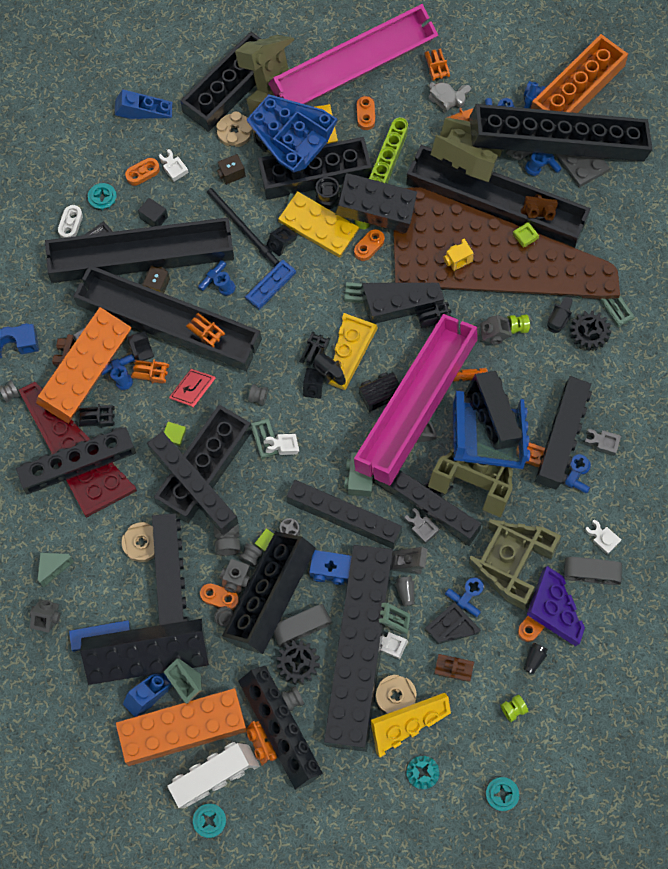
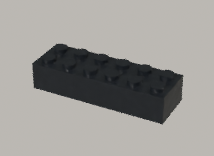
[180,32,261,132]
[258,137,372,200]
[154,404,252,524]
[222,531,316,654]
[80,619,209,685]

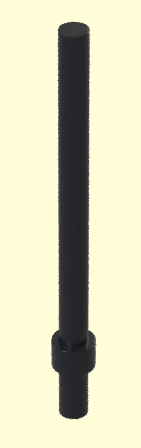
[207,188,279,267]

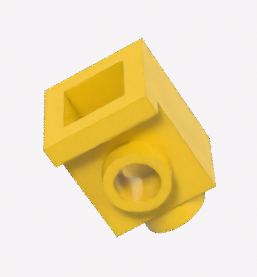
[443,238,474,271]

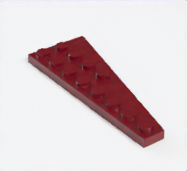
[18,382,137,518]

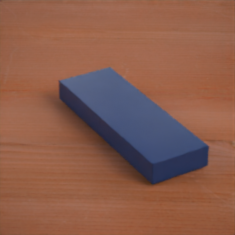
[245,259,296,310]
[69,620,130,652]

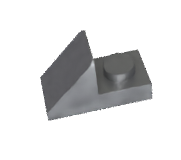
[392,547,428,574]

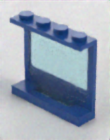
[453,391,530,469]

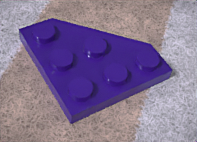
[527,566,585,647]

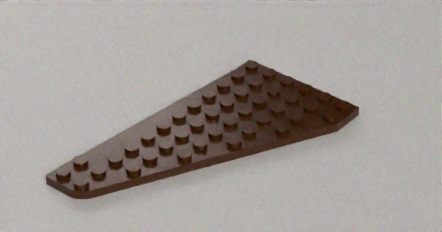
[394,187,620,299]

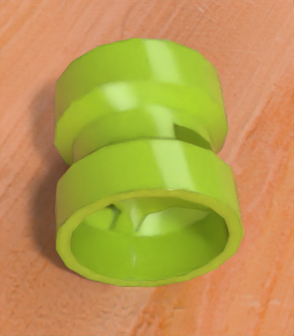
[507,315,530,334]
[500,694,529,722]

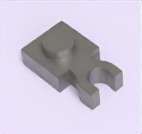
[584,429,621,455]
[404,508,439,544]

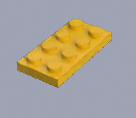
[278,191,359,258]

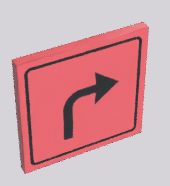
[169,369,216,408]

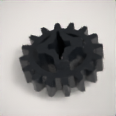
[570,311,611,351]
[276,640,320,685]

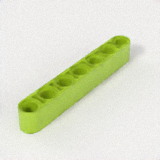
[355,117,408,230]

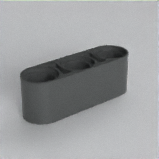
[564,557,622,585]
[273,604,332,647]

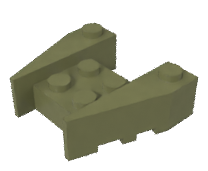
[235,34,294,114]
[431,117,503,182]
[428,444,513,518]
[469,519,561,610]

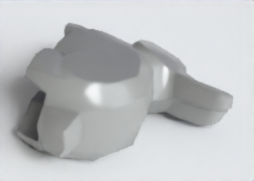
[429,82,471,113]

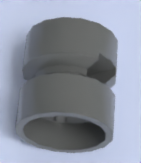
[214,524,241,556]

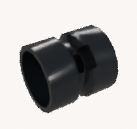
[316,177,340,209]

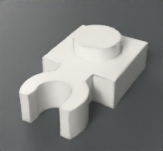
[159,149,189,182]
[263,434,299,455]
[585,520,621,555]
[381,632,408,659]

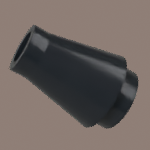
[523,643,548,674]

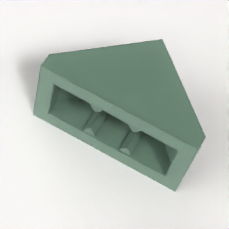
[38,553,74,588]
[164,659,202,704]

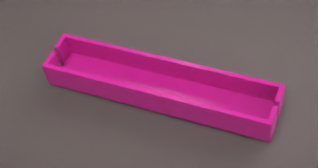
[268,4,438,105]
[354,314,477,486]

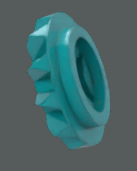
[88,183,117,211]
[407,755,440,789]
[486,777,519,811]
[193,804,226,838]

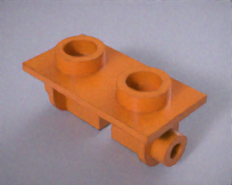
[246,721,277,765]

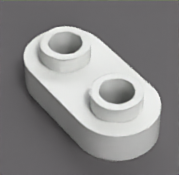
[58,205,83,238]

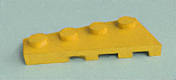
[328,313,378,390]
[371,693,451,758]

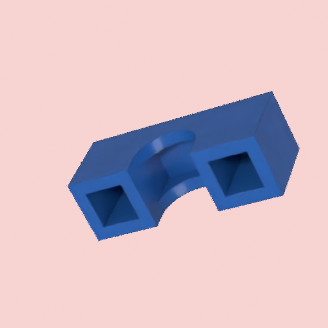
[0,323,39,358]

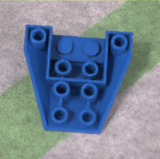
[246,94,338,172]

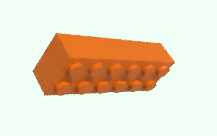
[531,34,628,113]
[36,307,132,424]
[116,688,247,766]

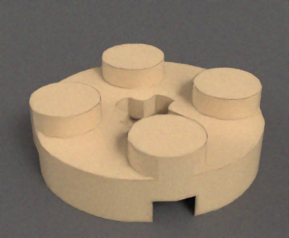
[217,111,252,147]
[122,522,155,562]
[376,675,416,714]

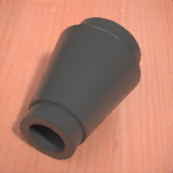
[395,576,414,607]

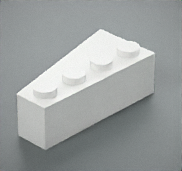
[168,742,260,808]

